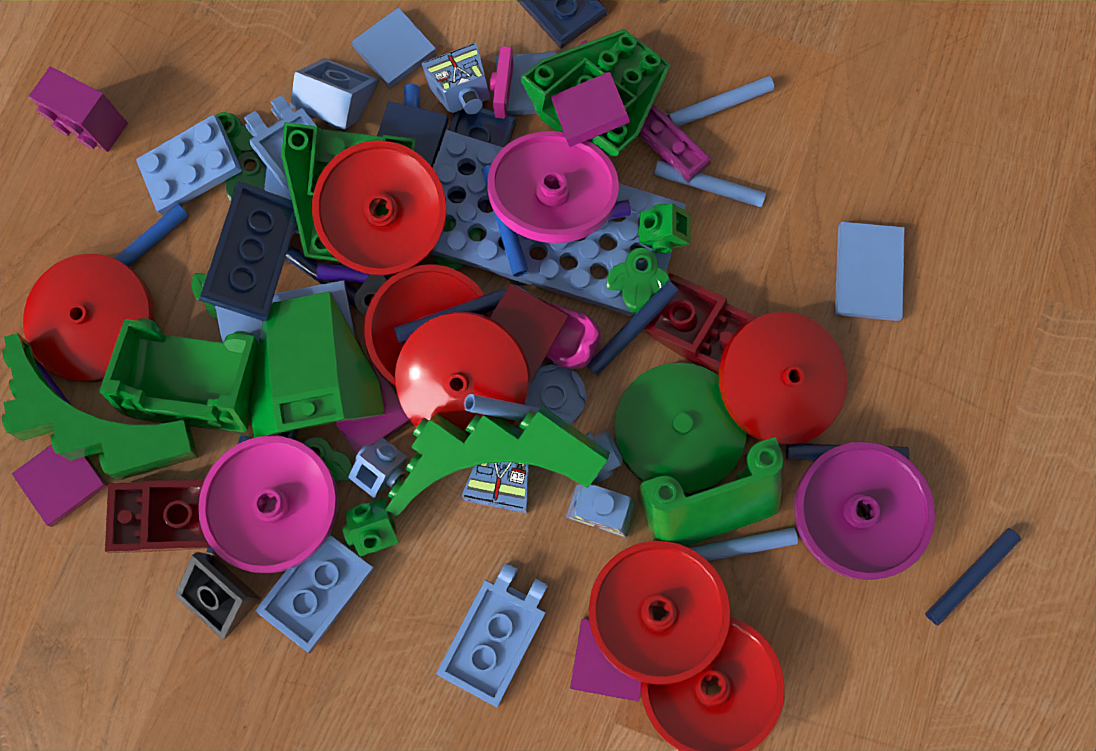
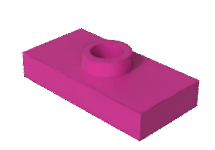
[490,46,514,119]

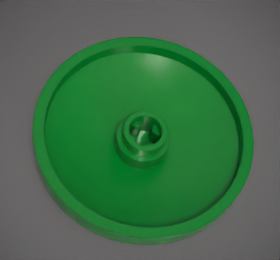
[614,363,747,494]

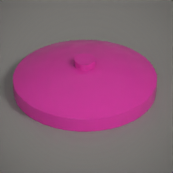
[488,131,619,243]
[199,436,338,573]

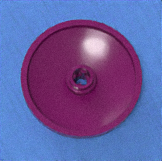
[794,442,935,580]

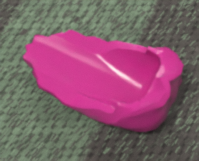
[546,303,601,369]

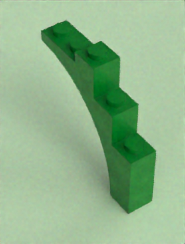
[2,333,198,481]
[386,405,610,517]

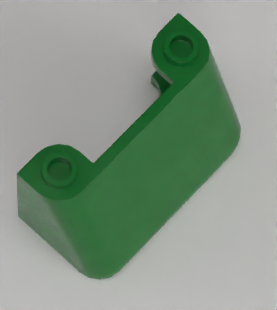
[99,318,259,433]
[636,437,783,547]

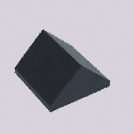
[175,552,261,640]

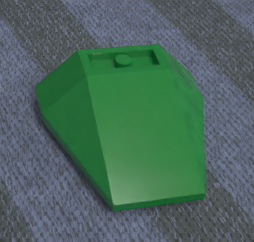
[521,29,671,156]
[281,122,416,261]
[249,291,386,438]

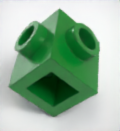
[638,203,691,254]
[342,498,399,557]

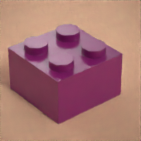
[28,66,128,152]

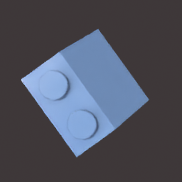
[290,58,378,129]

